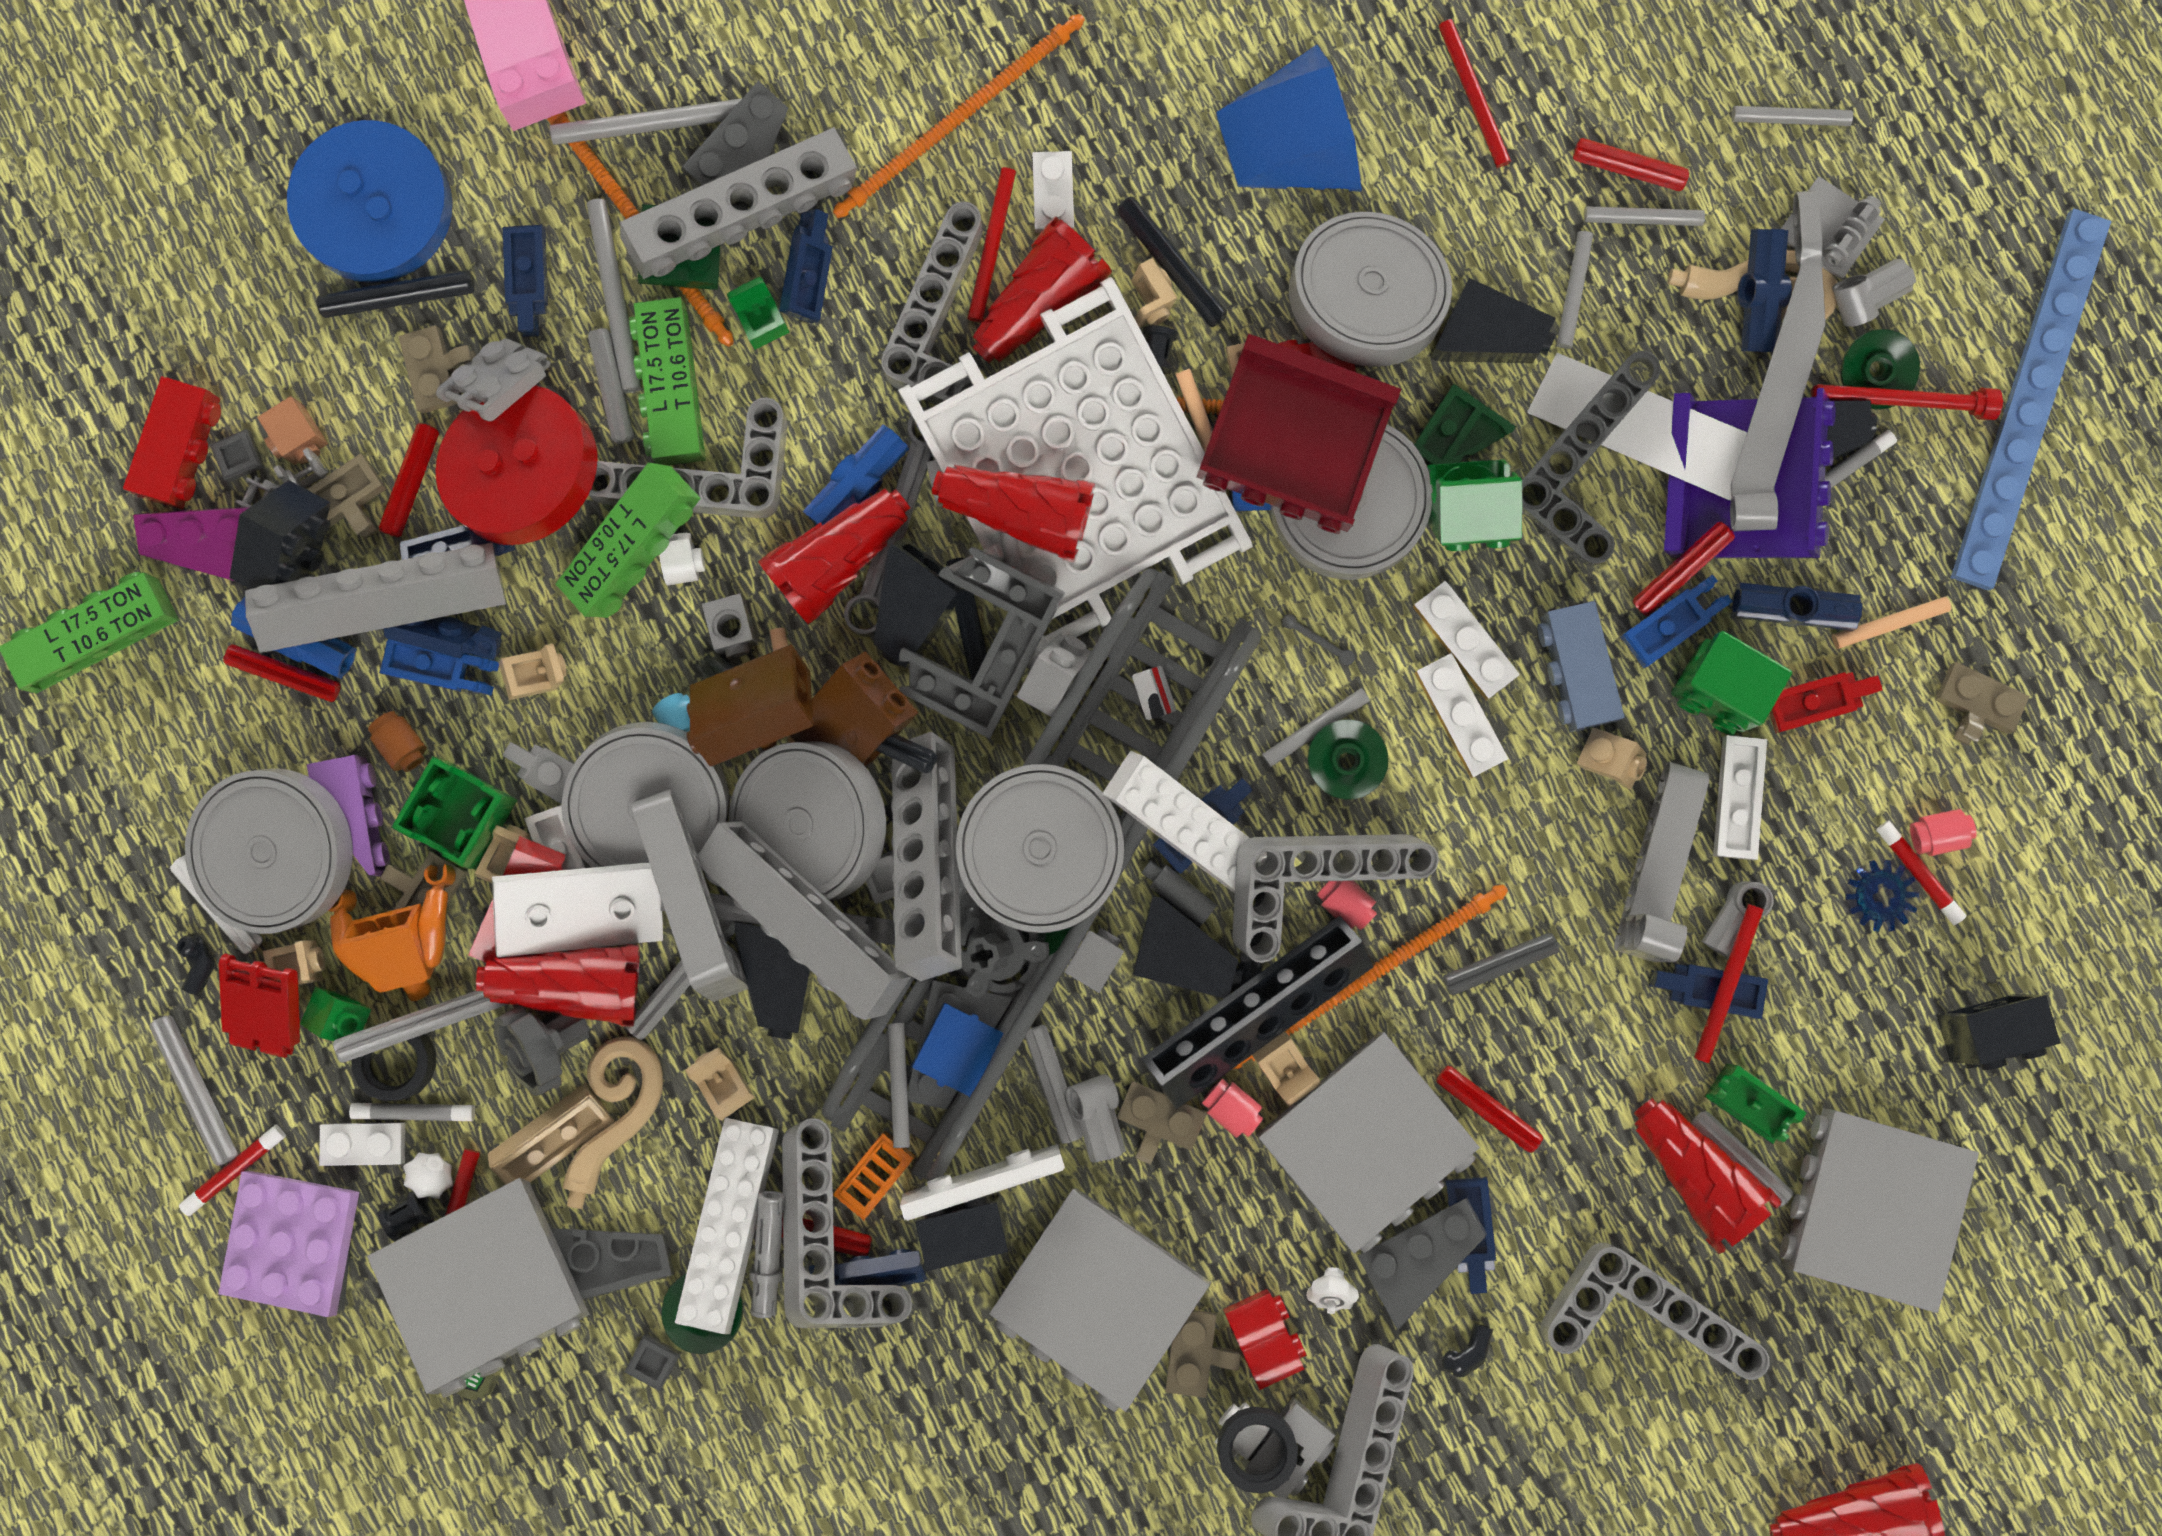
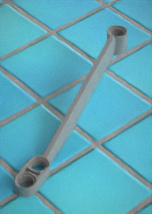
[1730,191,1826,531]

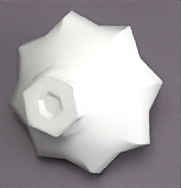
[403,1152,453,1199]
[1306,1267,1359,1314]

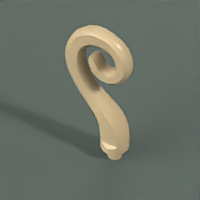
[1667,250,1838,321]
[562,1036,663,1209]

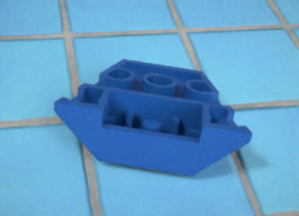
[1216,45,1362,192]

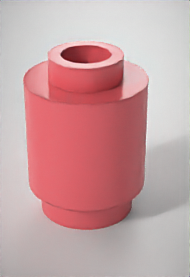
[1910,809,1977,856]
[1316,880,1377,931]
[1201,1078,1263,1138]

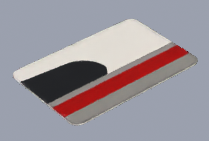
[1132,666,1176,720]

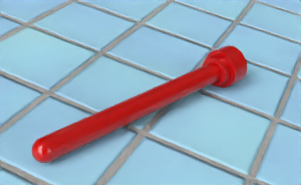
[1810,384,2003,421]

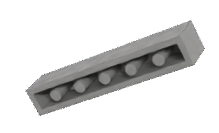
[245,543,506,653]
[697,821,911,1020]

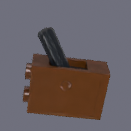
[687,644,813,767]
[790,651,938,773]

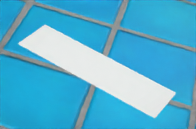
[1527,353,1747,501]

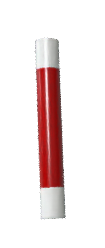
[1876,820,1967,925]
[179,1125,286,1216]

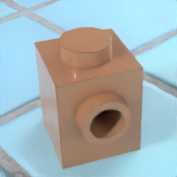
[257,396,328,465]

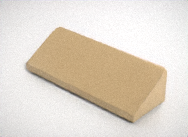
[488,1082,614,1184]

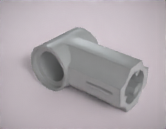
[1832,259,1916,327]
[1701,881,1774,959]
[1065,1074,1126,1162]

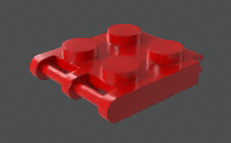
[219,954,300,1058]

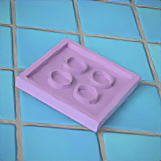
[218,1171,359,1317]

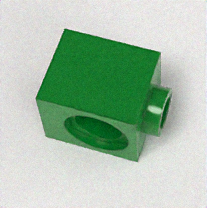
[300,986,372,1042]

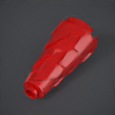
[972,216,1112,364]
[932,465,1095,563]
[757,489,910,625]
[476,944,640,1027]
[1634,1098,1782,1254]
[1768,1463,1945,1536]

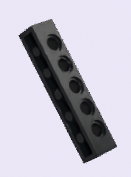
[1141,916,1374,1109]

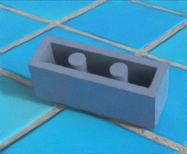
[1537,601,1625,733]

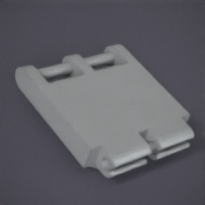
[436,338,550,421]

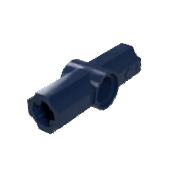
[1738,229,1792,352]
[1731,583,1863,631]

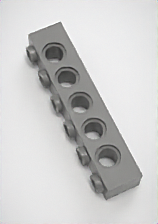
[620,127,857,279]
[890,732,962,981]

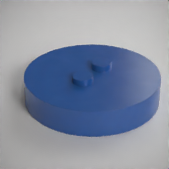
[287,120,453,283]

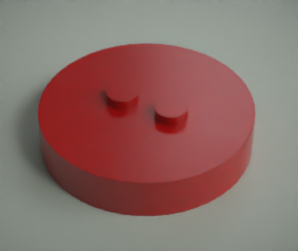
[435,385,598,545]

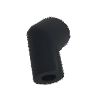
[176,935,215,996]
[1442,1323,1494,1377]

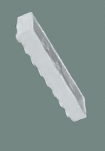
[1102,750,1267,893]
[675,1118,779,1334]

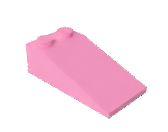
[464,0,586,131]

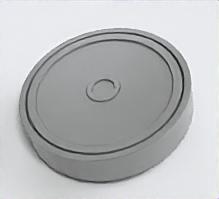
[1289,212,1452,367]
[1270,424,1432,580]
[562,722,730,868]
[729,741,886,902]
[956,764,1124,933]
[185,768,353,934]

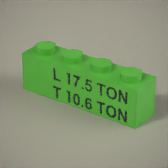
[629,297,706,466]
[555,462,701,618]
[0,572,179,694]

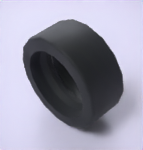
[351,1034,436,1101]
[1217,1406,1298,1494]

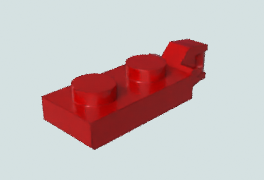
[1769,672,1883,734]

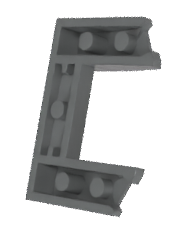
[899,547,1066,739]

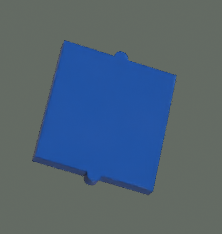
[911,1003,1004,1097]

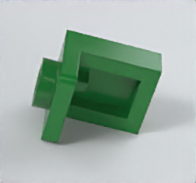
[727,277,790,350]

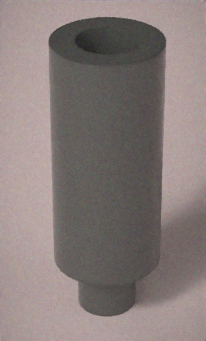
[1141,861,1217,928]

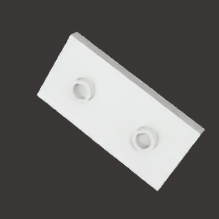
[492,862,663,958]
[900,1144,1065,1221]

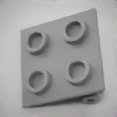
[1781,176,1885,280]

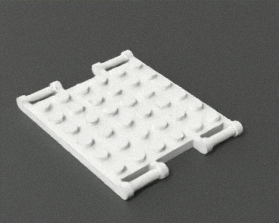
[898,277,1253,649]

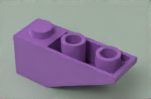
[307,755,390,877]

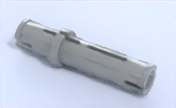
[749,1191,785,1318]

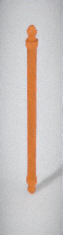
[833,14,1085,218]
[547,112,734,347]
[1233,885,1508,1069]

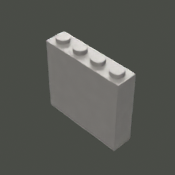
[1256,1032,1480,1254]
[1779,1108,1979,1313]
[367,1178,590,1398]
[989,1188,1212,1412]

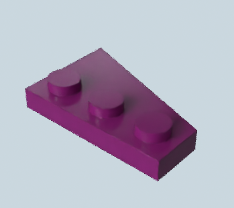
[133,507,249,581]

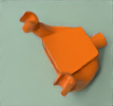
[328,864,456,1001]

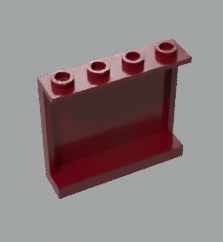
[1196,333,1401,534]

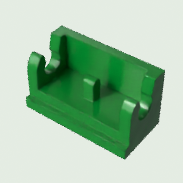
[1704,1063,1807,1144]

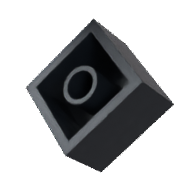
[229,480,331,589]
[1936,994,2061,1070]
[915,1194,1011,1272]

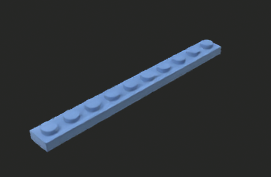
[1951,208,2111,591]

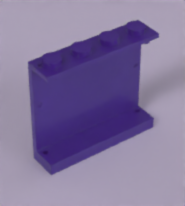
[1664,388,1836,558]

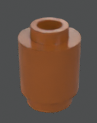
[368,711,427,772]

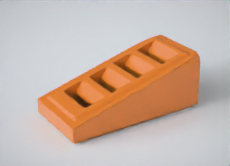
[833,1131,916,1221]

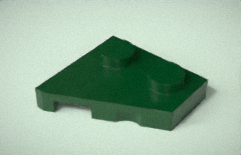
[1413,384,1517,465]

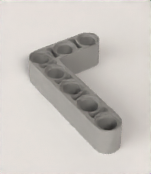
[881,201,983,405]
[589,397,788,519]
[1614,761,1709,962]
[631,789,749,1002]
[1232,834,1439,963]
[782,1118,912,1328]
[1540,1242,1770,1380]
[1251,1344,1414,1536]

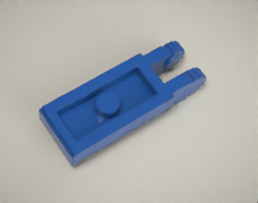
[1620,574,1733,668]
[379,639,499,696]

